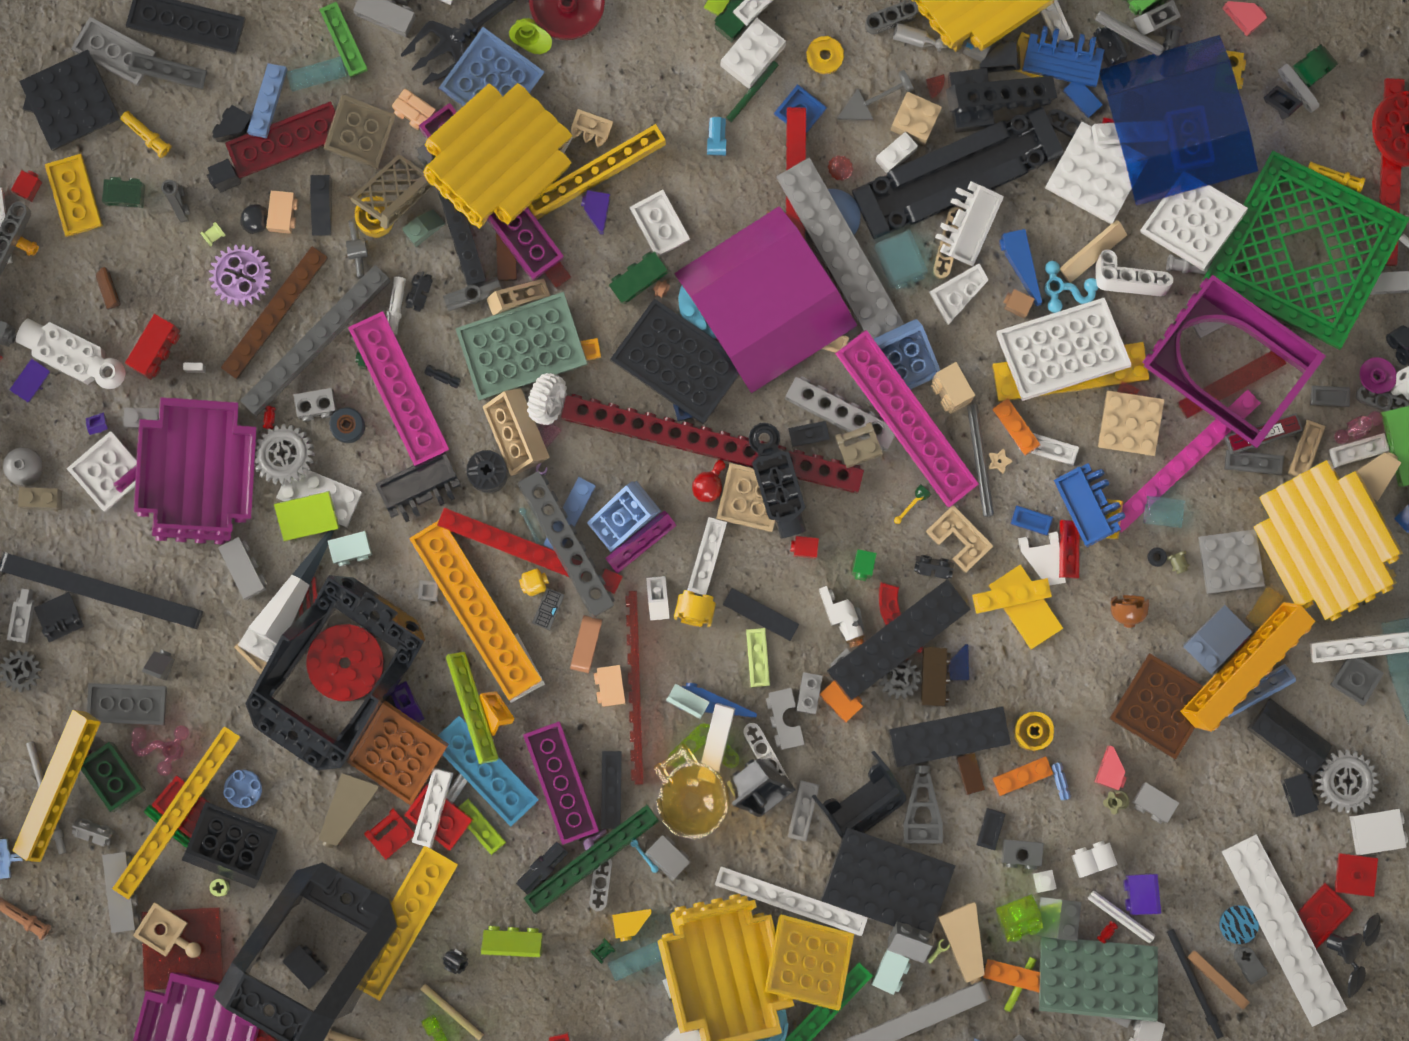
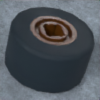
[329,407,365,443]

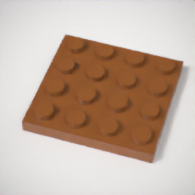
[347,701,449,805]

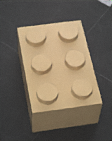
[931,362,975,414]

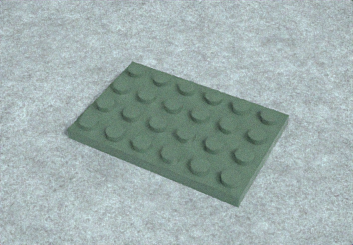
[455,292,588,401]
[1039,936,1158,1022]

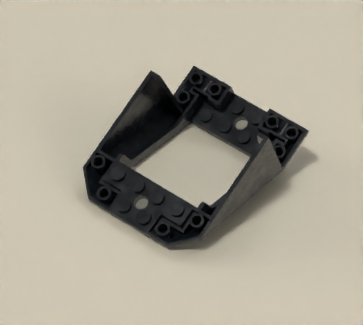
[245,575,426,770]
[213,862,398,1041]

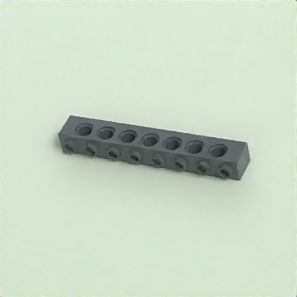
[518,471,615,619]

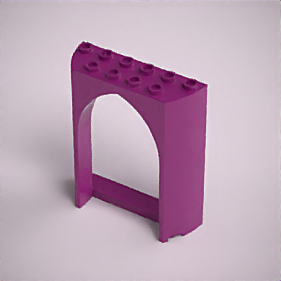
[1142,275,1326,448]

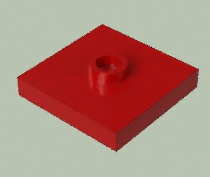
[1334,853,1378,897]

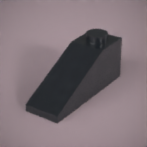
[310,175,332,236]

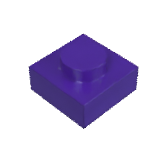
[85,412,108,435]

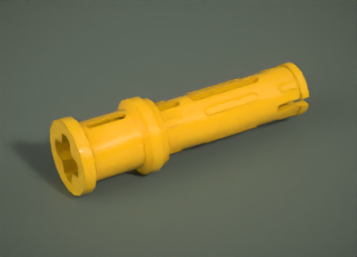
[120,111,172,158]
[1308,161,1366,193]

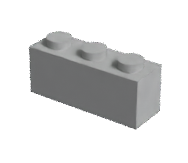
[353,0,416,38]
[218,537,267,600]

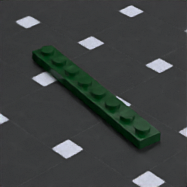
[524,805,659,914]

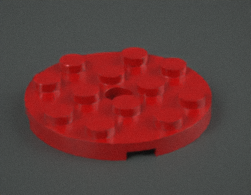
[1372,91,1409,167]
[306,624,384,702]

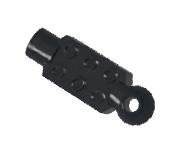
[749,423,806,539]

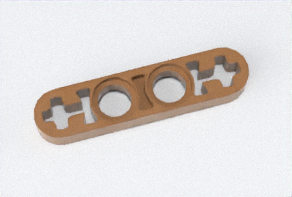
[1187,951,1250,1010]

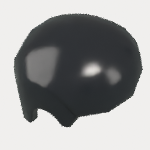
[240,204,268,234]

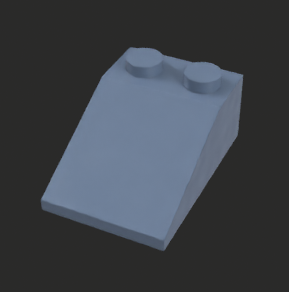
[1183,605,1252,674]

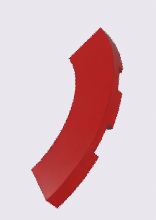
[878,582,923,653]

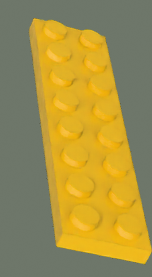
[992,342,1149,402]
[363,846,459,1001]

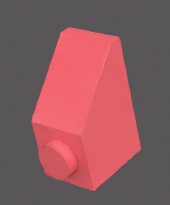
[1222,1,1267,36]
[1095,746,1127,790]

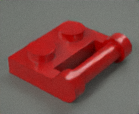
[364,808,415,860]

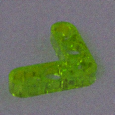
[668,723,740,769]
[421,1014,448,1041]

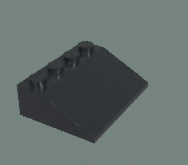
[182,802,278,888]

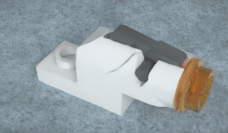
[819,586,865,648]

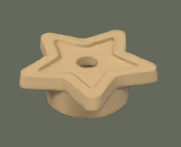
[989,449,1013,474]

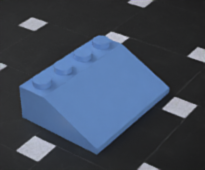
[873,319,940,407]

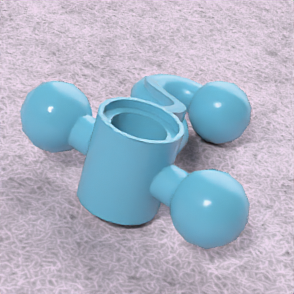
[1044,261,1099,313]

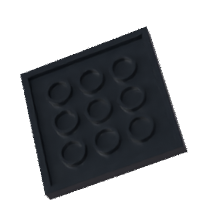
[19,49,120,151]

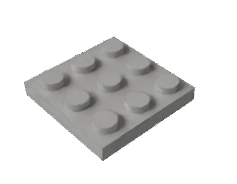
[1198,529,1265,594]

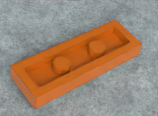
[993,398,1041,456]
[992,756,1053,796]
[983,959,1040,992]

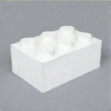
[721,18,786,89]

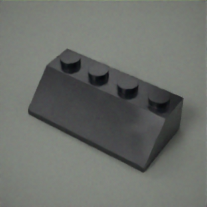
[1247,698,1332,776]

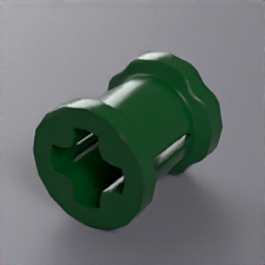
[590,938,616,964]

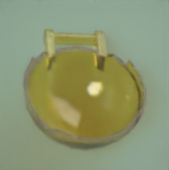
[654,744,730,839]

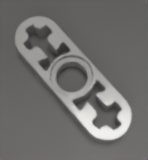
[1278,64,1320,113]
[589,858,612,911]

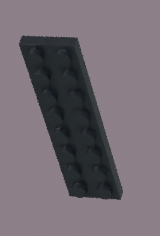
[827,579,971,702]

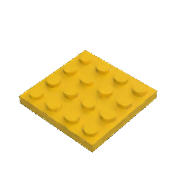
[765,914,854,1011]

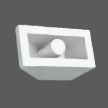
[646,576,669,620]

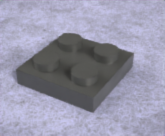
[1330,658,1384,706]

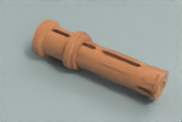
[0,897,51,940]

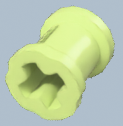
[200,222,226,247]
[210,879,230,896]

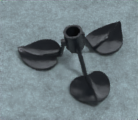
[1327,913,1381,998]

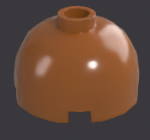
[1111,595,1149,628]

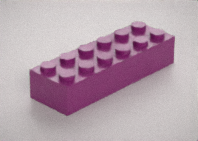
[523,721,599,845]

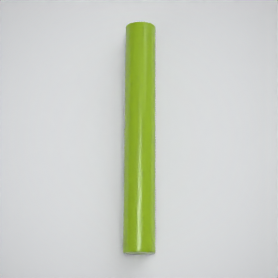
[1004,957,1037,1013]

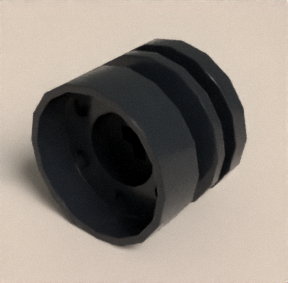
[466,450,508,493]

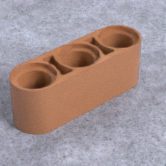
[570,615,602,674]

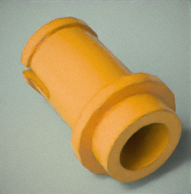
[16,237,39,256]

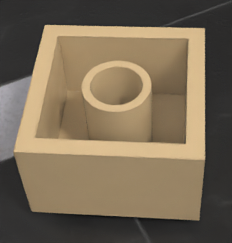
[890,92,942,146]

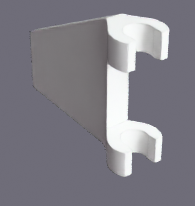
[1018,532,1066,586]

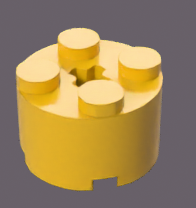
[355,196,394,238]
[674,590,716,627]
[1013,712,1054,751]

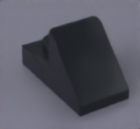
[1263,85,1303,120]

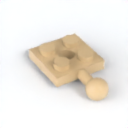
[133,902,201,958]

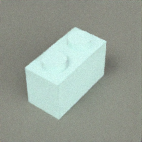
[328,531,372,567]
[871,949,911,995]

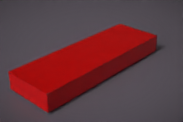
[1059,520,1080,579]

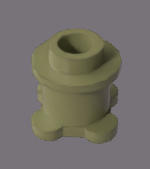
[1167,551,1190,574]
[1103,790,1129,814]

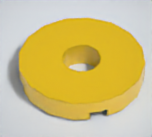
[806,36,844,74]

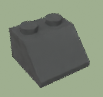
[1036,897,1082,941]

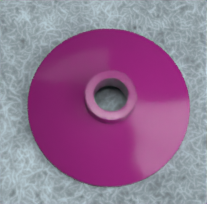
[1359,357,1397,394]

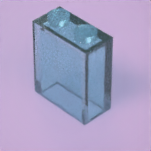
[874,230,928,290]

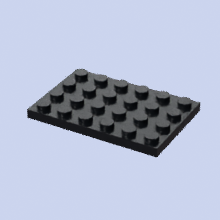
[610,298,740,425]
[820,827,955,934]

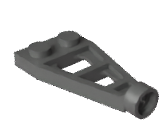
[161,180,190,223]
[903,765,943,843]

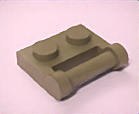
[835,422,883,468]

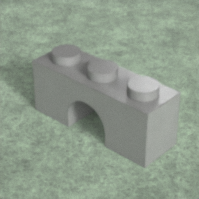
[766,688,804,750]

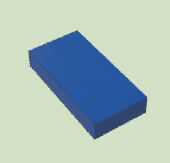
[1063,82,1103,118]
[1010,506,1053,536]

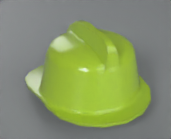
[509,18,552,54]

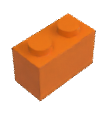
[819,681,863,723]

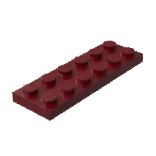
[225,101,335,179]

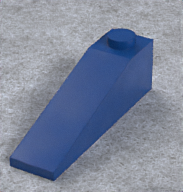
[999,229,1042,307]
[679,683,757,718]

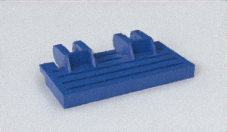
[1022,26,1105,87]
[1054,463,1126,547]

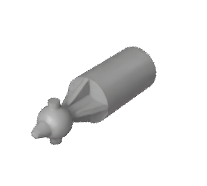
[893,23,949,52]

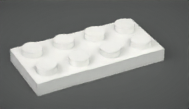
[276,469,362,528]

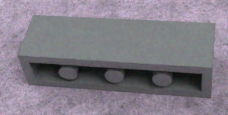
[102,852,141,933]

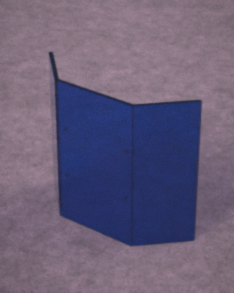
[1099,35,1259,206]

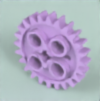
[209,245,272,307]

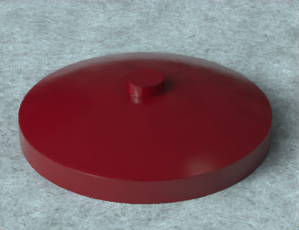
[529,0,605,40]

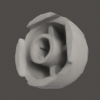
[3,447,43,486]

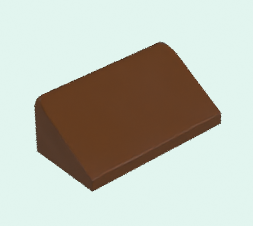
[96,267,121,309]
[956,753,985,795]

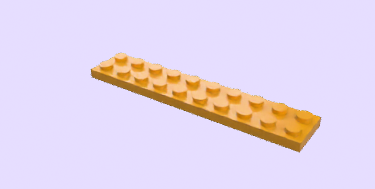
[409,520,542,701]

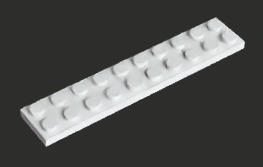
[1221,834,1347,1027]

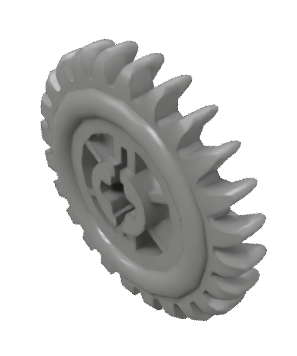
[254,424,315,486]
[1315,749,1379,813]

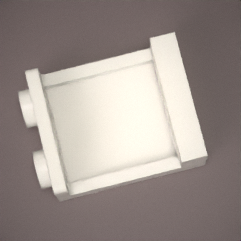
[1349,809,1408,855]

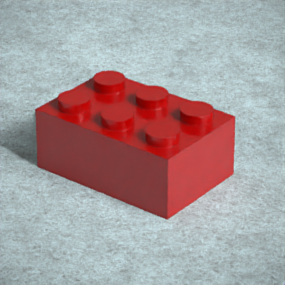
[125,314,180,380]

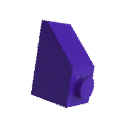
[581,190,610,235]
[391,681,425,723]

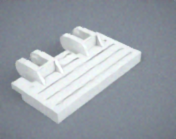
[935,182,1004,266]

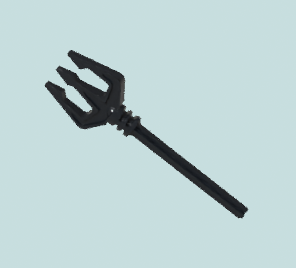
[401,0,515,86]

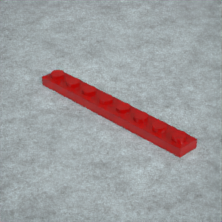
[437,508,583,579]

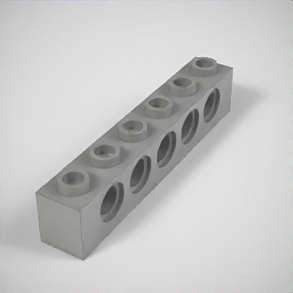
[785,376,895,452]

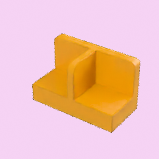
[479,691,515,736]

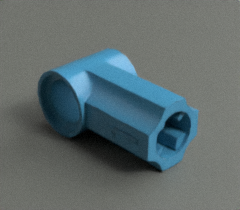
[707,117,726,156]

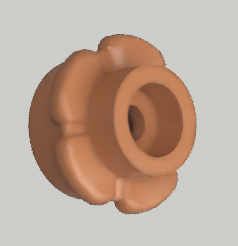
[653,280,670,298]

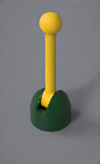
[894,484,932,524]

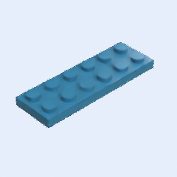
[438,716,539,827]

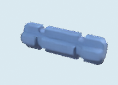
[1051,762,1071,800]

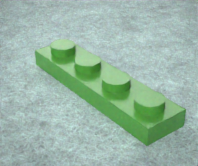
[319,2,368,78]

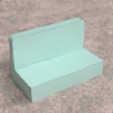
[666,684,709,719]

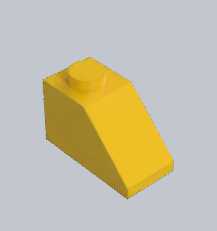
[612,909,652,941]

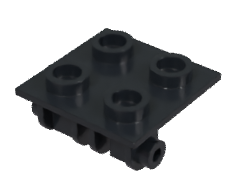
[34,592,84,643]

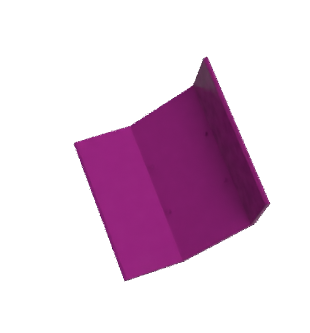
[674,206,857,394]

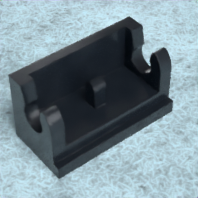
[1093,27,1128,68]

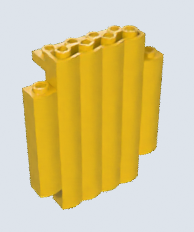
[911,0,1055,52]
[423,83,572,229]
[1254,460,1403,621]
[658,894,794,1041]

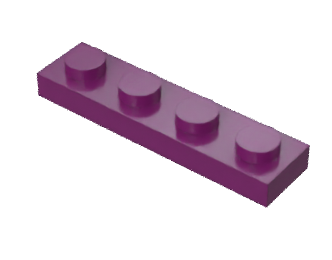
[605,510,677,574]

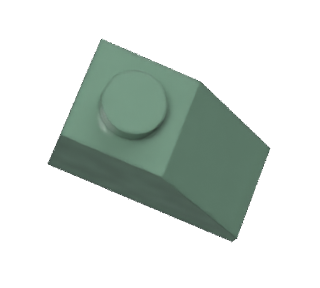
[402,209,445,247]

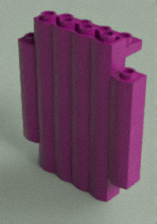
[133,397,256,545]
[133,972,259,1041]

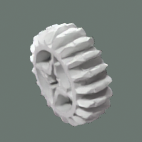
[527,373,567,425]

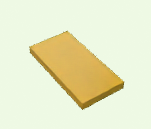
[44,154,103,237]
[988,564,1063,650]

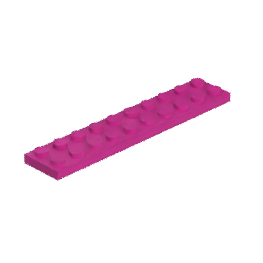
[835,330,979,507]

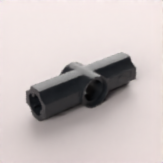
[516,841,568,895]

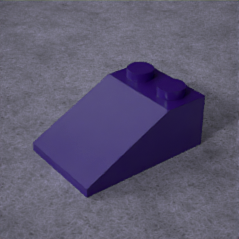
[1123,873,1161,915]

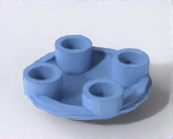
[223,770,262,808]

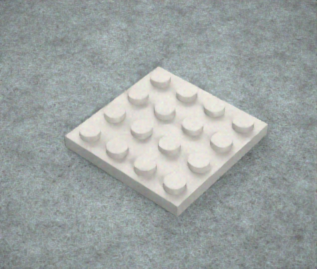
[1045,122,1148,224]
[1140,170,1248,271]

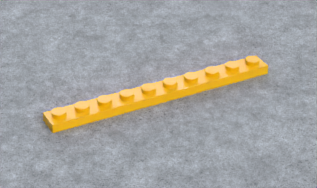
[112,726,241,900]

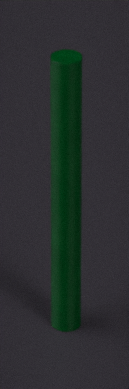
[726,61,779,123]

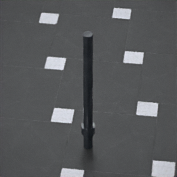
[1167,929,1224,1039]

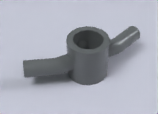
[346,219,368,279]

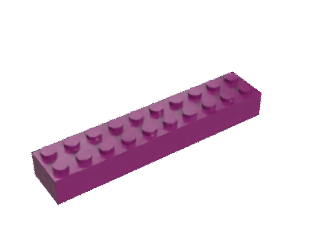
[419,103,564,281]

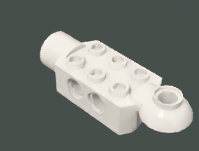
[16,318,126,389]

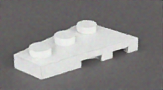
[929,264,988,325]

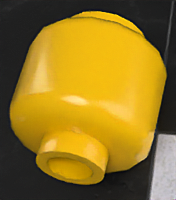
[519,568,549,596]

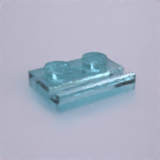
[1143,495,1186,528]

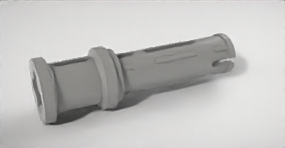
[1166,254,1211,274]

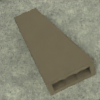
[318,773,380,848]

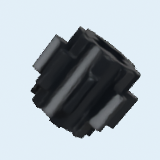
[443,949,468,974]

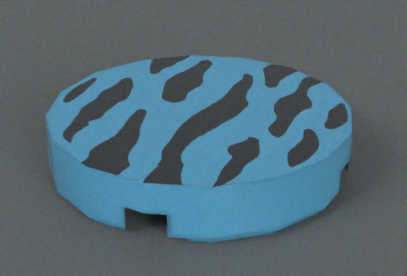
[1219,905,1259,944]

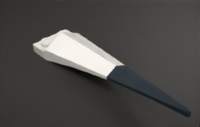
[238,530,335,663]

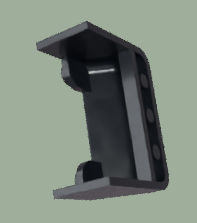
[812,751,906,839]

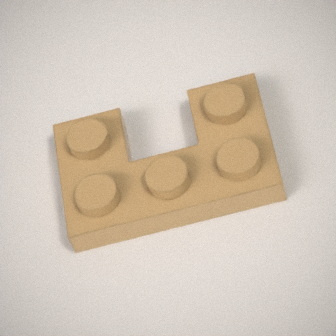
[926,505,993,573]

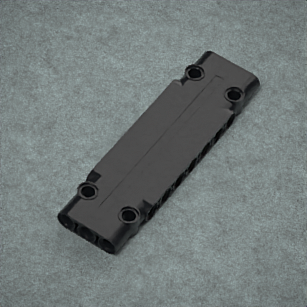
[852,106,1064,240]

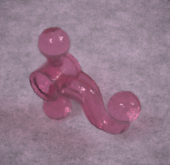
[1334,411,1383,444]
[131,725,189,776]

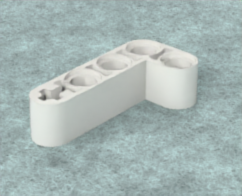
[1095,250,1173,296]

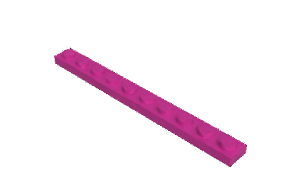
[1120,390,1261,533]

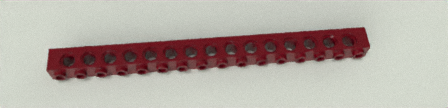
[561,394,864,494]

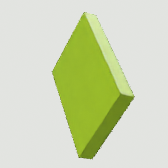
[274,491,340,541]

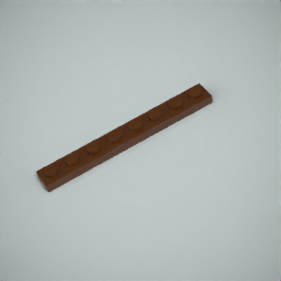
[221,246,328,379]

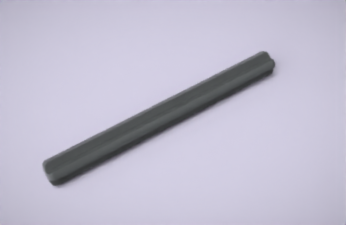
[967,404,994,517]

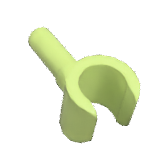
[927,939,950,964]

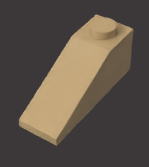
[486,279,550,315]

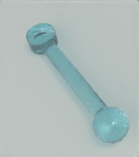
[519,507,540,544]

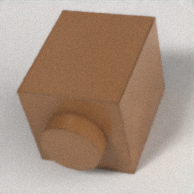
[1003,289,1035,319]

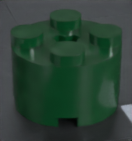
[1292,44,1338,88]

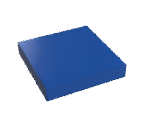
[774,84,827,134]

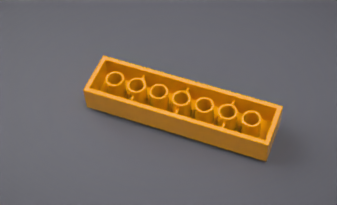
[1180,602,1315,732]

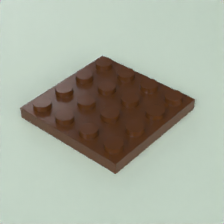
[1109,653,1204,760]

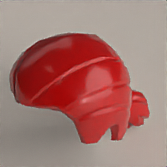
[692,460,726,502]

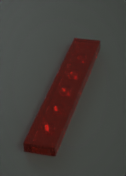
[1177,351,1286,419]

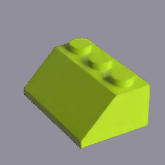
[481,926,543,957]

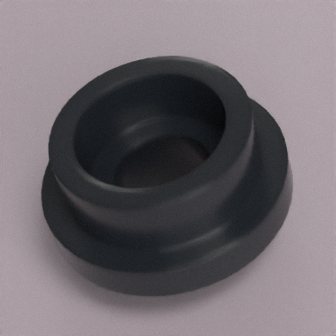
[1147,547,1167,567]

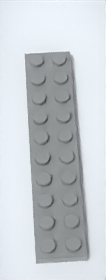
[776,157,904,339]

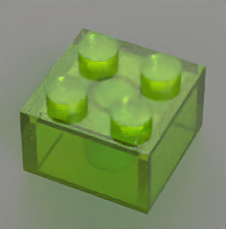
[996,894,1043,942]

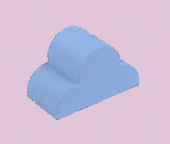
[587,481,661,552]

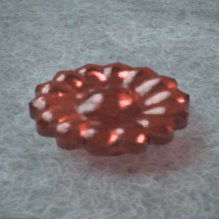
[828,155,853,181]

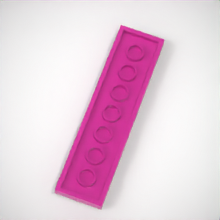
[348,311,449,466]

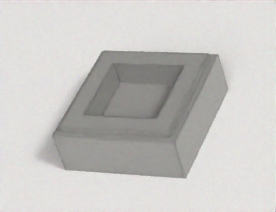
[418,580,439,602]

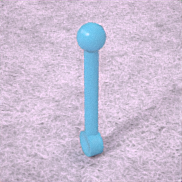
[630,839,659,873]

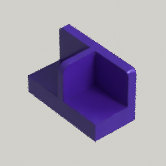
[9,358,50,402]

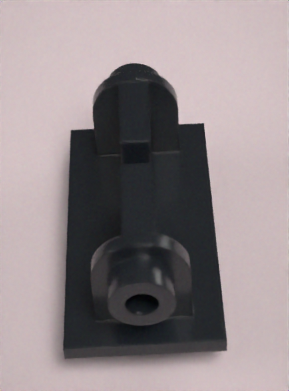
[405,271,433,312]
[914,555,954,579]

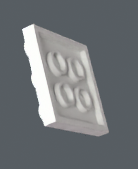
[67,431,136,512]

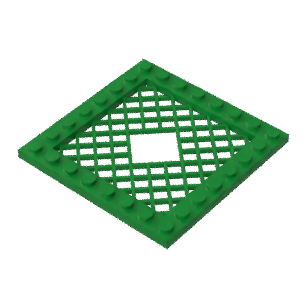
[1203,150,1409,350]

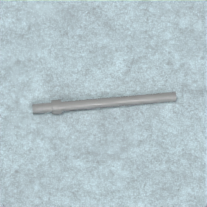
[26,741,66,855]

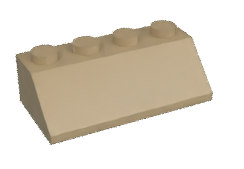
[482,388,550,476]

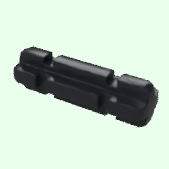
[424,365,461,388]

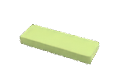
[746,628,770,687]

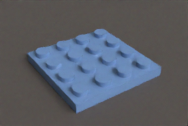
[439,27,544,106]

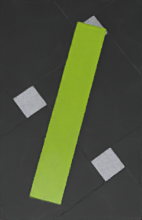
[446,652,499,764]

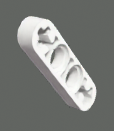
[743,723,789,779]

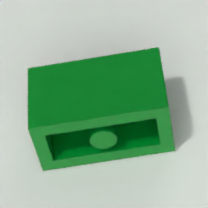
[851,549,877,581]

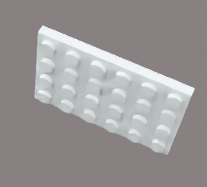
[996,297,1131,401]

